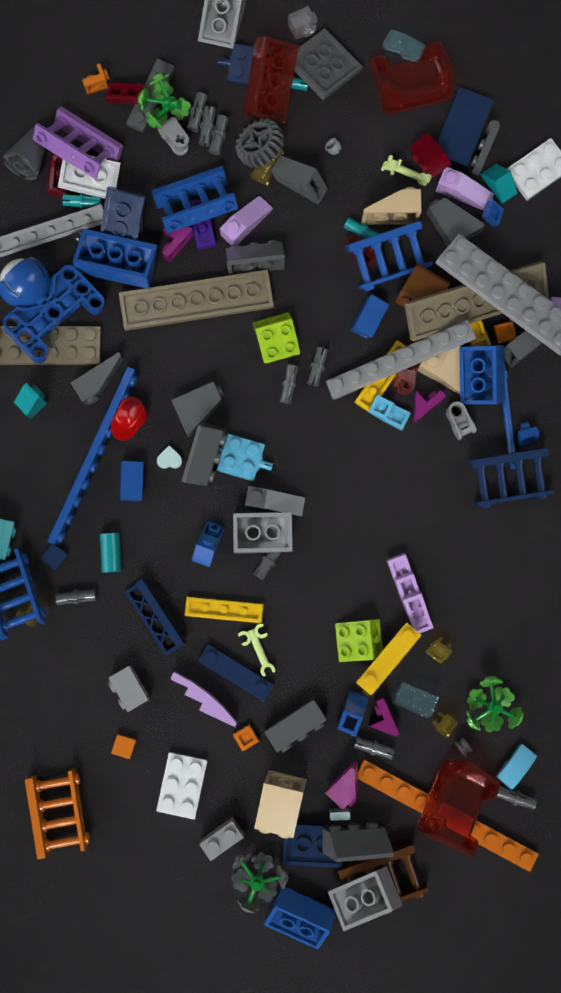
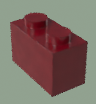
[409,133,452,178]

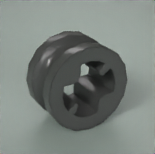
[454,737,473,757]

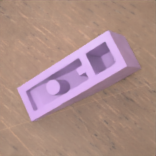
[435,167,494,211]
[220,196,273,245]

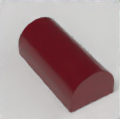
[105,82,146,104]
[47,154,67,197]

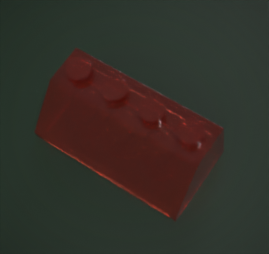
[243,36,299,123]

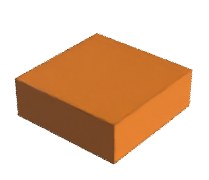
[493,321,517,345]
[233,724,259,751]
[111,734,136,759]

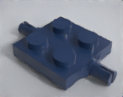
[217,44,280,89]

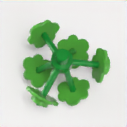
[138,73,191,129]
[466,676,524,732]

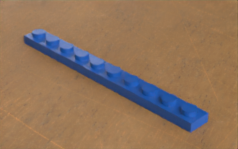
[47,367,138,546]

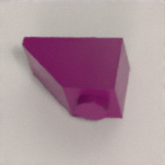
[325,760,359,810]

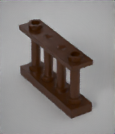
[337,841,429,901]

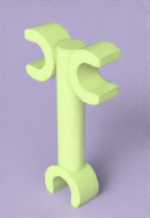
[381,155,431,186]
[238,624,275,676]

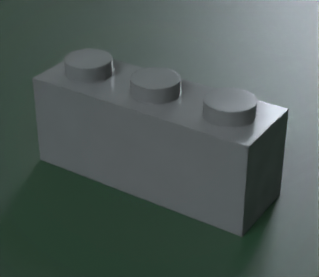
[264,699,326,753]

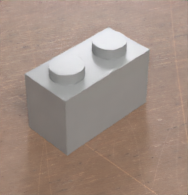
[108,665,150,712]
[199,817,244,861]

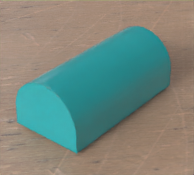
[100,533,122,573]

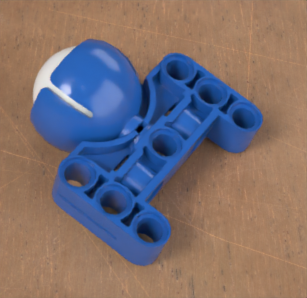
[0,257,104,363]

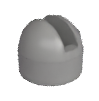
[325,138,341,155]

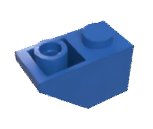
[192,521,225,567]
[336,690,368,737]

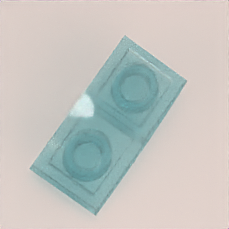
[382,29,426,62]

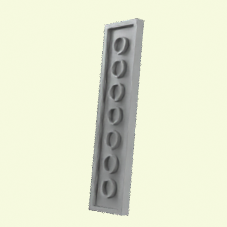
[436,234,561,355]

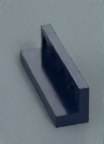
[124,579,186,656]

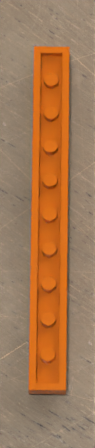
[358,759,539,872]

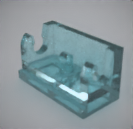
[392,682,439,718]

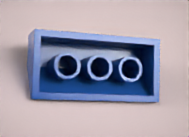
[73,229,157,289]

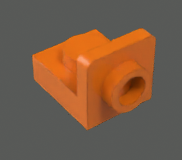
[82,63,109,95]

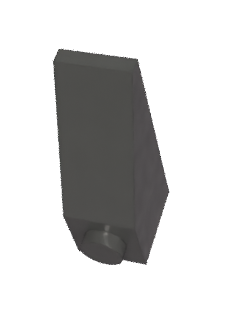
[70,352,123,405]
[245,486,305,517]

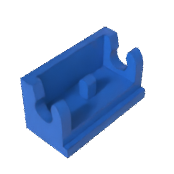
[350,294,389,338]
[119,461,143,502]

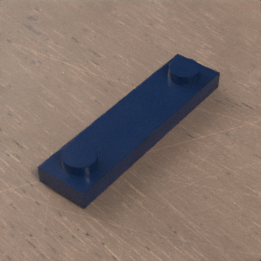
[198,644,274,702]

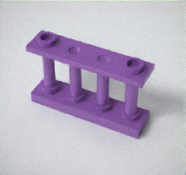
[33,107,123,179]

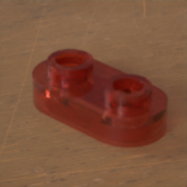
[345,234,377,268]
[394,364,418,395]

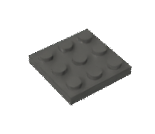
[285,29,363,100]

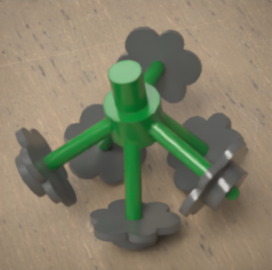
[231,852,288,913]

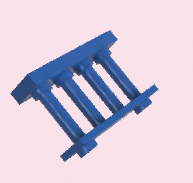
[151,166,238,234]
[345,221,433,292]
[0,548,46,640]

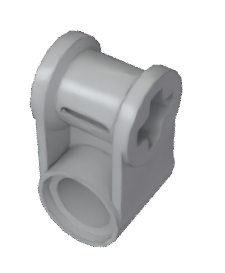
[157,117,189,155]
[446,402,476,440]

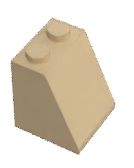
[254,770,307,838]

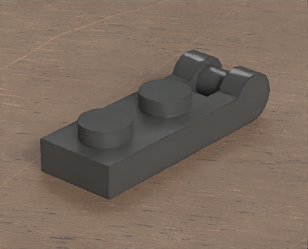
[471,120,500,176]

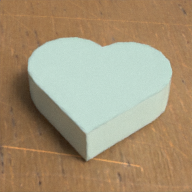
[157,446,182,469]

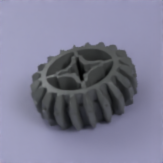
[235,118,285,168]

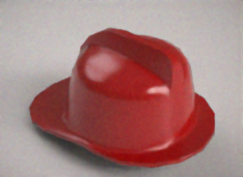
[111,397,147,441]

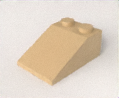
[361,187,421,225]
[417,346,460,394]

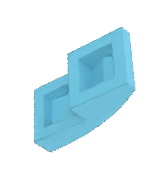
[369,395,411,431]
[496,744,537,790]

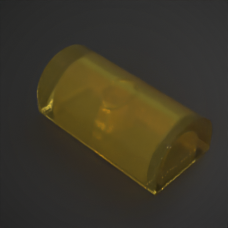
[251,149,284,186]

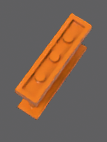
[25,768,90,860]

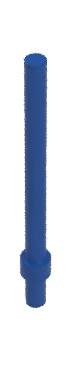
[502,357,516,469]

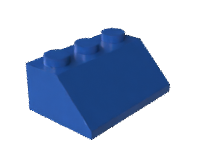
[459,345,505,404]
[264,887,336,950]

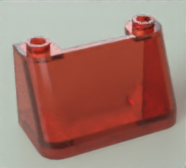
[369,41,454,115]
[418,760,501,858]

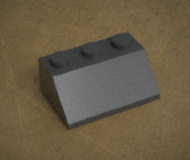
[226,240,285,276]
[181,422,227,486]
[322,822,394,862]

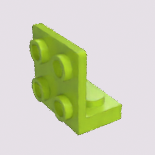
[252,312,300,364]
[335,619,383,662]

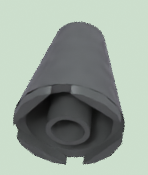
[3,126,46,180]

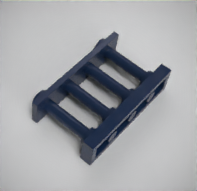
[468,447,554,508]

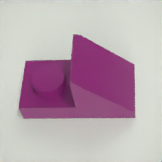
[162,227,194,263]
[412,390,446,423]
[369,697,399,736]

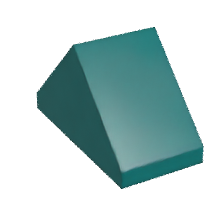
[480,164,517,204]

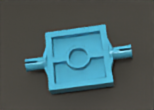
[217,434,273,482]

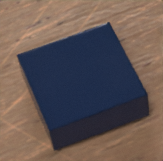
[41,544,68,570]

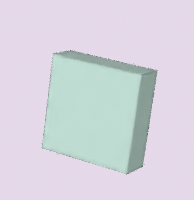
[329,809,350,821]

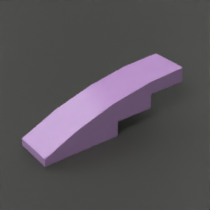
[386,553,433,633]
[171,671,237,727]

